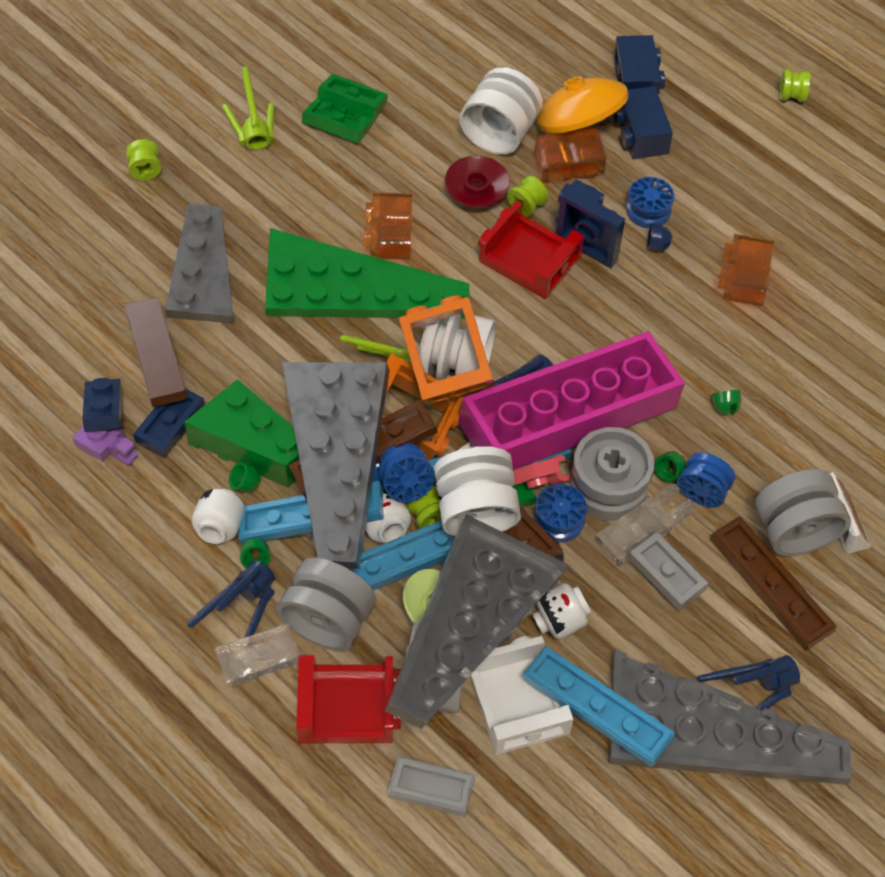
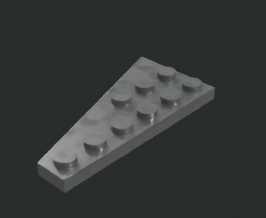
[282,362,390,569]
[385,514,570,729]
[609,649,852,785]

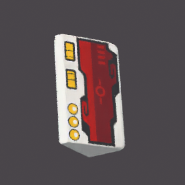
[829,473,871,554]

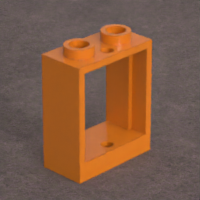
[399,295,495,406]
[383,353,465,460]

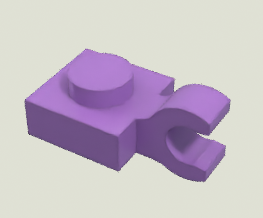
[73,427,138,466]

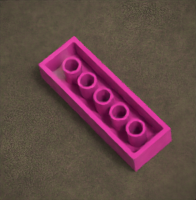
[458,331,685,470]

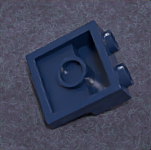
[555,179,625,269]

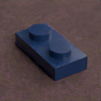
[82,378,122,432]
[133,389,205,458]

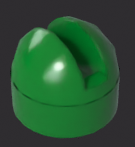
[712,390,742,416]
[654,451,686,482]
[229,462,261,493]
[240,538,270,568]

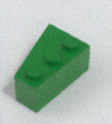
[184,379,300,488]

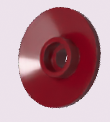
[445,156,510,208]

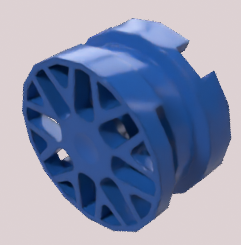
[626,177,674,228]
[377,443,435,503]
[677,452,736,508]
[534,484,587,543]

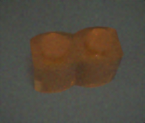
[534,128,606,183]
[364,192,412,259]
[718,234,774,306]

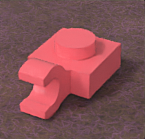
[512,455,571,489]

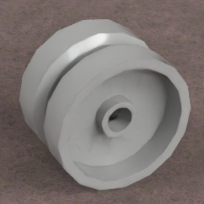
[570,427,654,521]
[755,469,851,556]
[276,557,376,651]

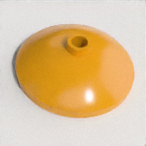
[536,76,629,133]

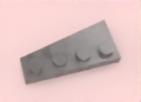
[165,204,234,324]

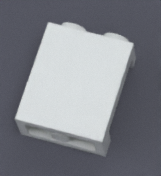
[469,636,573,755]

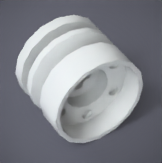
[459,67,543,155]
[419,314,496,392]
[434,447,521,536]

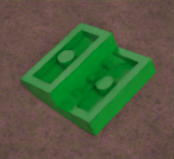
[302,73,388,143]

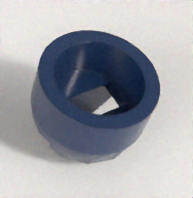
[647,224,672,251]

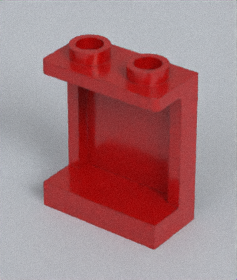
[478,200,584,299]
[296,655,401,744]

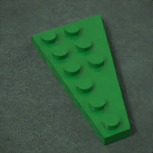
[265,228,470,319]

